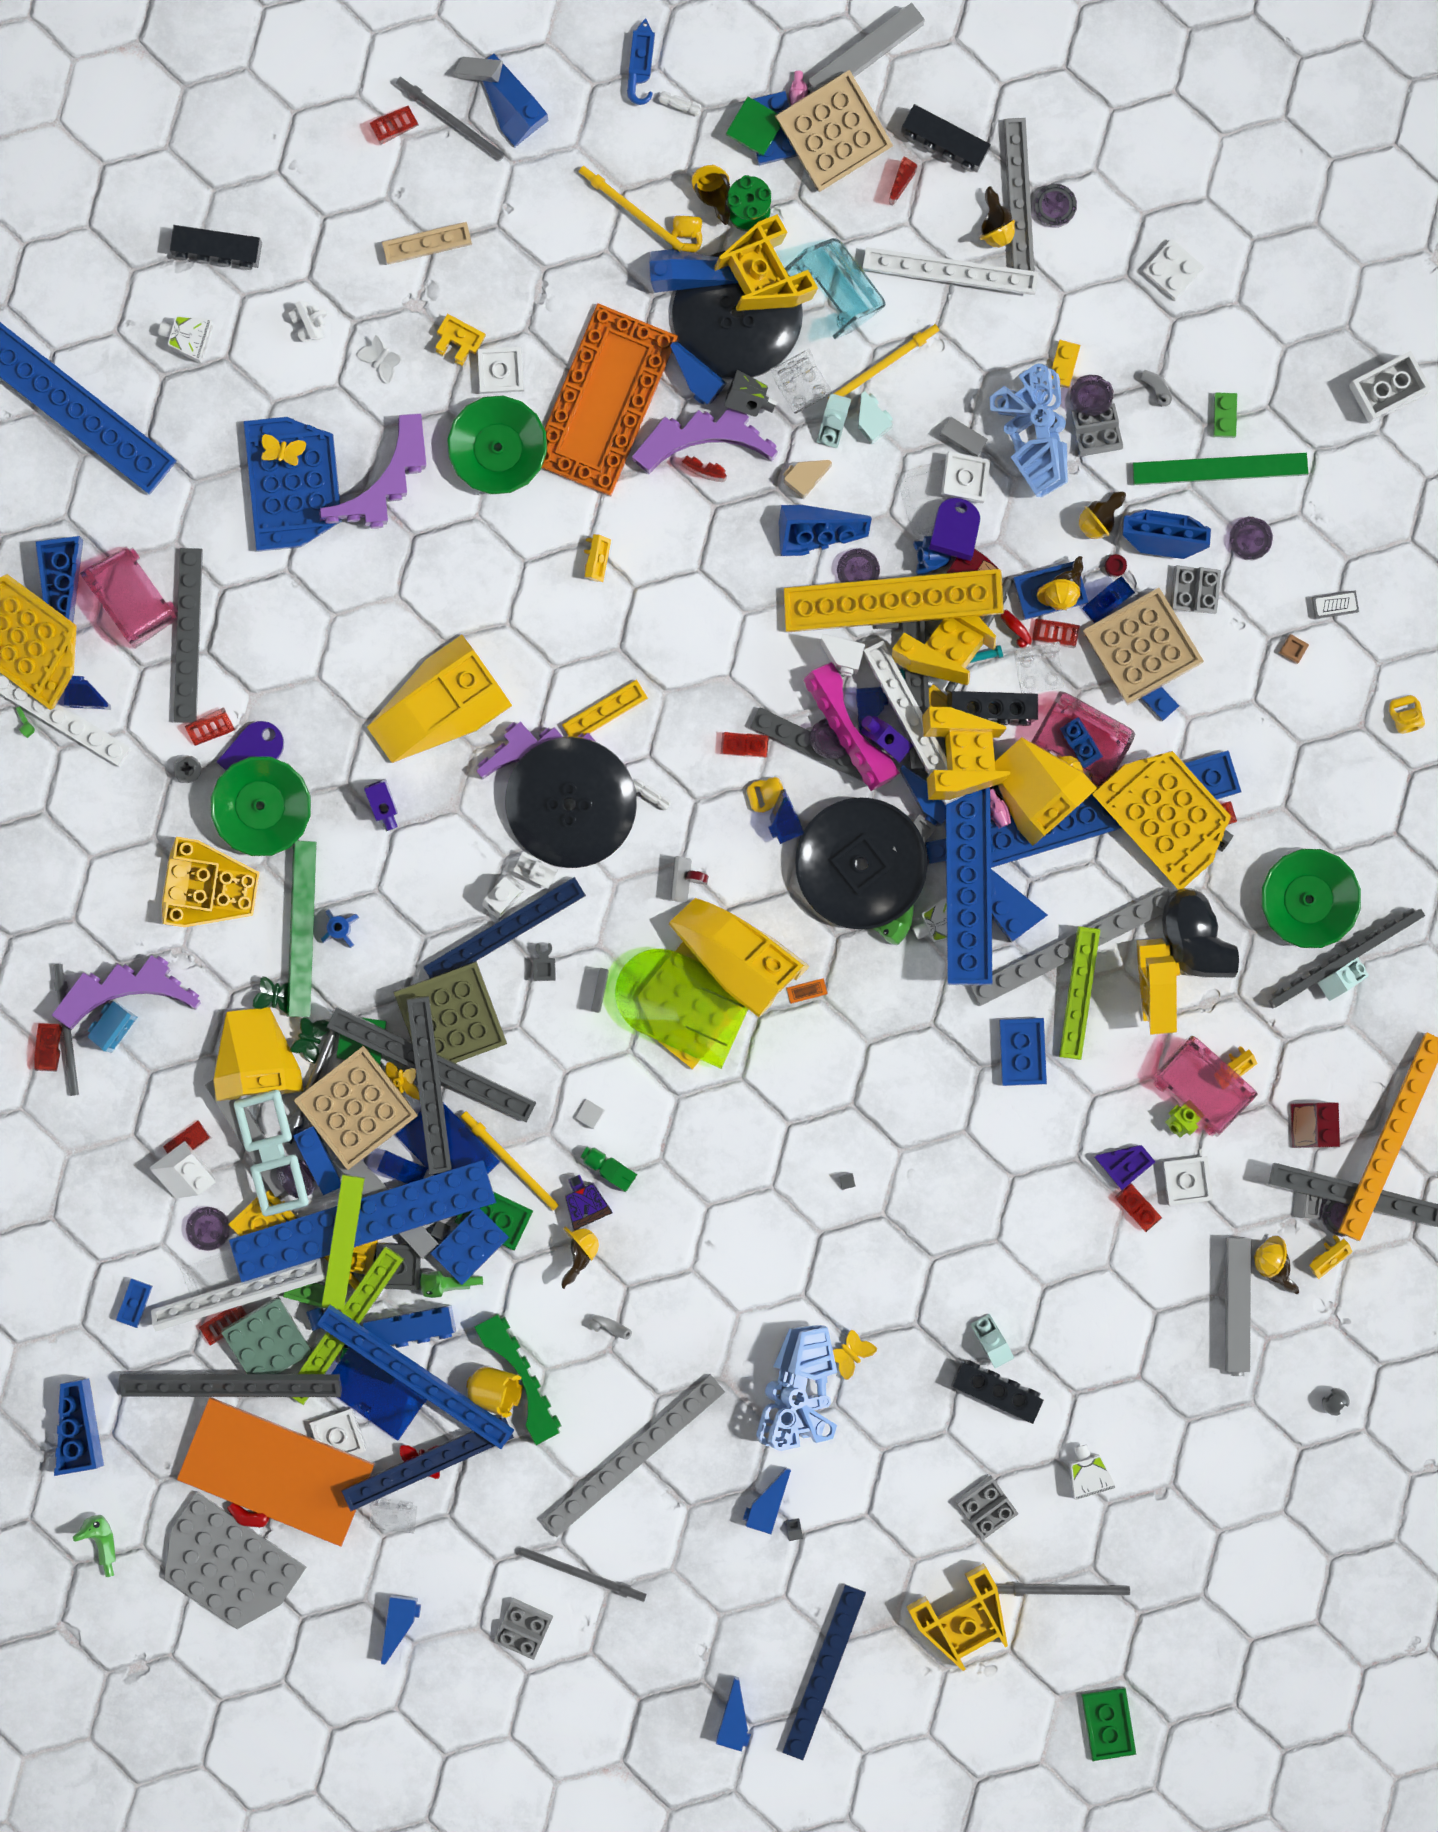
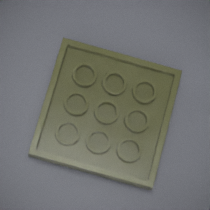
[393,961,507,1063]

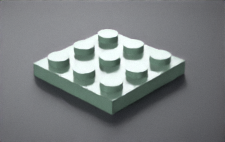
[221,1296,313,1374]

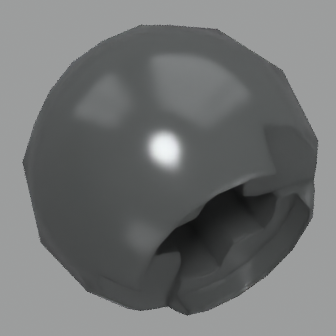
[173,755,201,783]
[1322,1388,1350,1416]

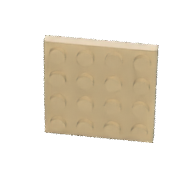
[775,70,893,192]
[1083,588,1204,706]
[294,1046,418,1170]

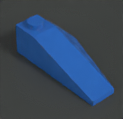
[483,54,549,147]
[649,249,738,293]
[778,505,872,556]

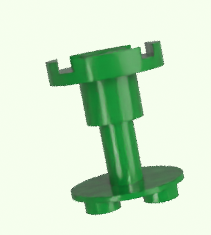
[728,175,771,232]

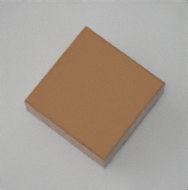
[1279,634,1309,664]

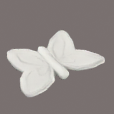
[357,335,402,383]

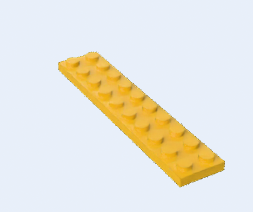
[784,569,1004,632]

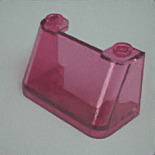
[80,546,178,649]
[1031,691,1136,786]
[1151,1035,1258,1137]

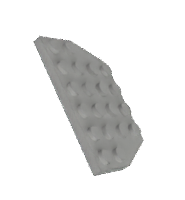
[164,1492,307,1629]

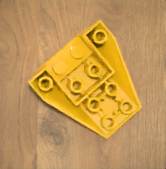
[995,737,1097,846]
[162,837,259,927]
[213,1007,304,1101]

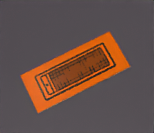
[787,978,828,1004]

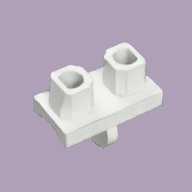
[289,300,327,342]
[513,852,558,889]

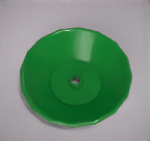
[447,395,547,494]
[211,757,311,856]
[1261,849,1361,948]

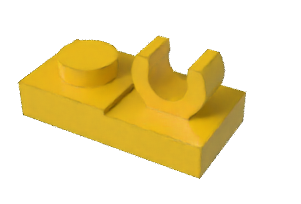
[584,534,611,582]
[1214,1046,1258,1090]
[1309,1235,1353,1279]
[350,1240,378,1275]

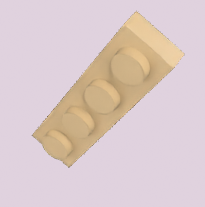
[382,222,472,265]

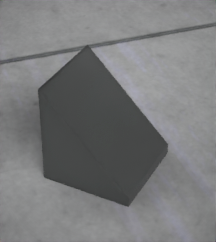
[1218,830,1234,852]
[839,1173,856,1190]
[431,1221,450,1240]
[786,1518,803,1541]

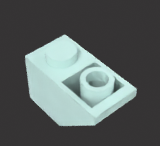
[858,391,893,444]
[817,393,851,448]
[1318,958,1369,1001]
[970,1313,1014,1369]

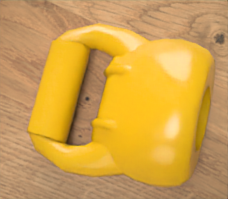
[671,215,702,252]
[1389,695,1425,734]
[746,777,786,813]

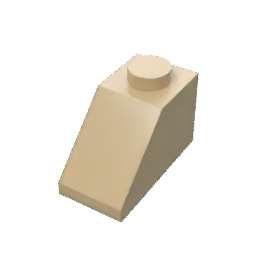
[783,460,832,499]

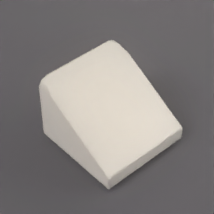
[575,1099,605,1129]

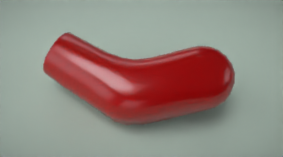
[1000,610,1032,649]
[227,1503,269,1528]

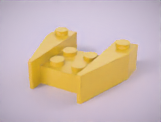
[714,214,818,311]
[892,616,996,685]
[922,707,1010,800]
[1136,938,1180,1035]
[906,1563,1008,1671]

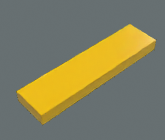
[562,679,648,737]

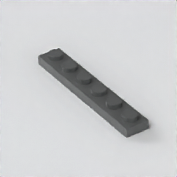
[750,707,863,782]

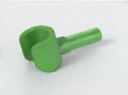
[16,706,35,738]

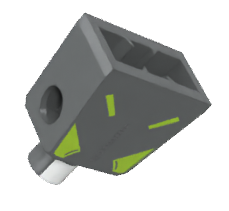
[724,370,777,417]

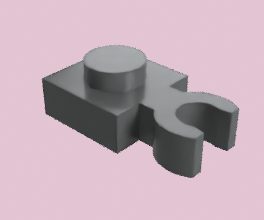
[533,943,556,981]

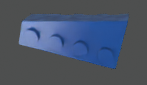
[36,536,83,622]
[991,869,1048,942]
[363,1305,456,1348]
[54,1378,104,1476]

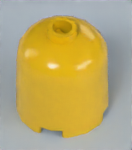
[466,1366,523,1418]

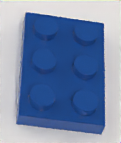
[743,91,797,166]
[1013,561,1088,620]
[999,1018,1047,1086]
[431,1208,509,1285]

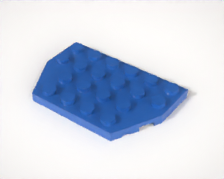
[244,417,342,552]

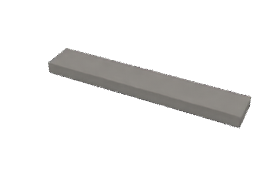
[333,1157,439,1259]

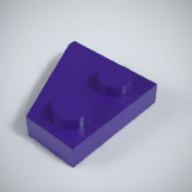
[1094,1145,1155,1190]

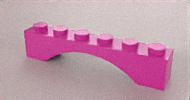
[803,662,900,791]

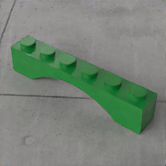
[475,1314,562,1445]

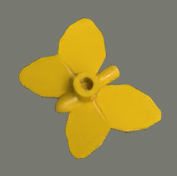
[261,434,306,466]
[386,1062,420,1100]
[833,1330,877,1380]

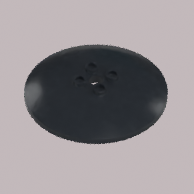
[672,251,803,379]
[505,736,637,868]
[795,797,928,930]

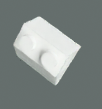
[820,633,865,677]
[149,1141,216,1198]

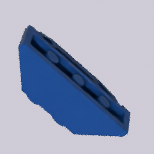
[1122,509,1211,559]

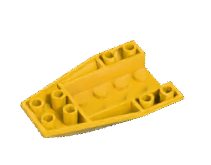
[367,635,512,763]
[669,898,809,1017]

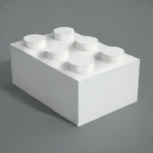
[1349,351,1431,424]

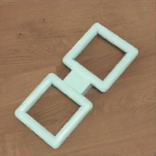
[234,1090,309,1216]

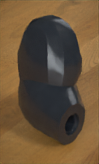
[1162,888,1239,978]

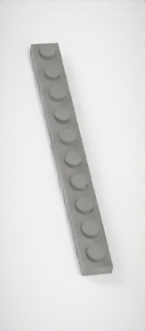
[970,887,1170,1006]
[542,1375,725,1538]

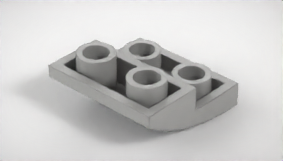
[1072,403,1123,457]
[1170,565,1221,614]
[955,1475,1019,1540]
[494,1598,553,1660]

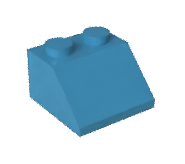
[88,1001,138,1053]

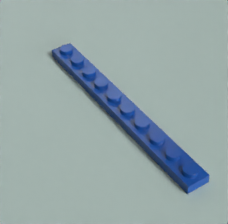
[317,1305,514,1449]

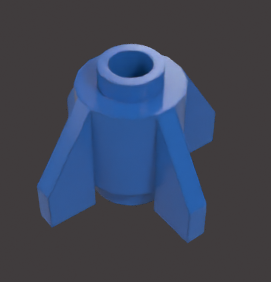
[913,536,951,575]
[321,909,359,948]

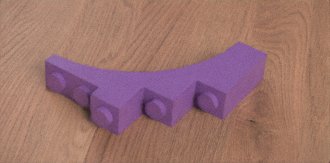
[632,408,778,474]
[319,414,426,529]
[476,721,596,779]
[52,955,201,1030]

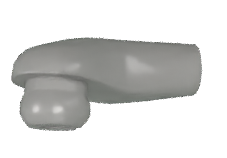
[1140,370,1172,406]
[589,1315,632,1340]

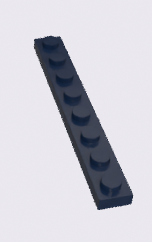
[423,877,586,978]
[341,1417,514,1511]
[782,1584,866,1761]

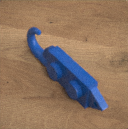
[627,18,655,105]

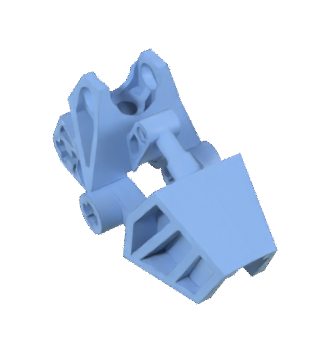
[989,364,1068,497]
[756,1325,837,1451]

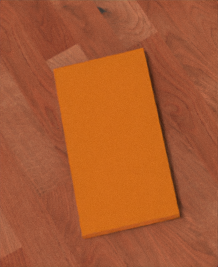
[542,303,678,497]
[177,1397,375,1547]

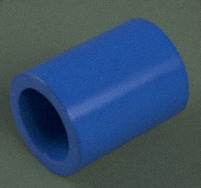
[306,1307,323,1331]

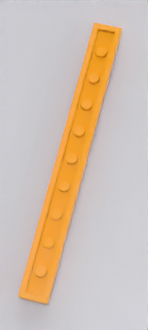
[1338,1032,1438,1241]

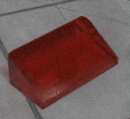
[163,1120,212,1154]

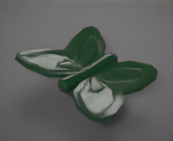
[252,976,288,1014]
[290,1017,330,1064]

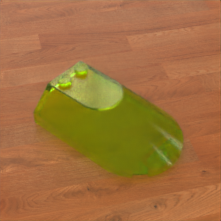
[615,949,748,1069]

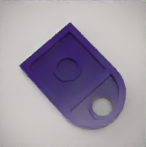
[929,498,980,561]
[217,721,284,770]

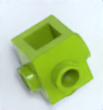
[1165,1099,1205,1138]

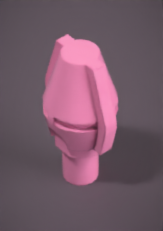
[789,71,808,105]
[990,789,1011,828]

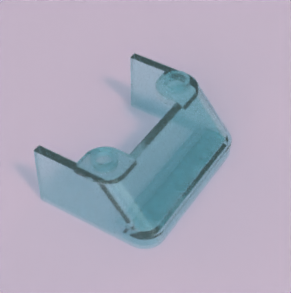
[785,238,886,339]

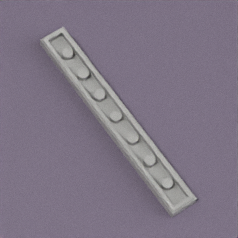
[1003,118,1035,271]

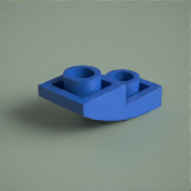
[1060,717,1103,768]

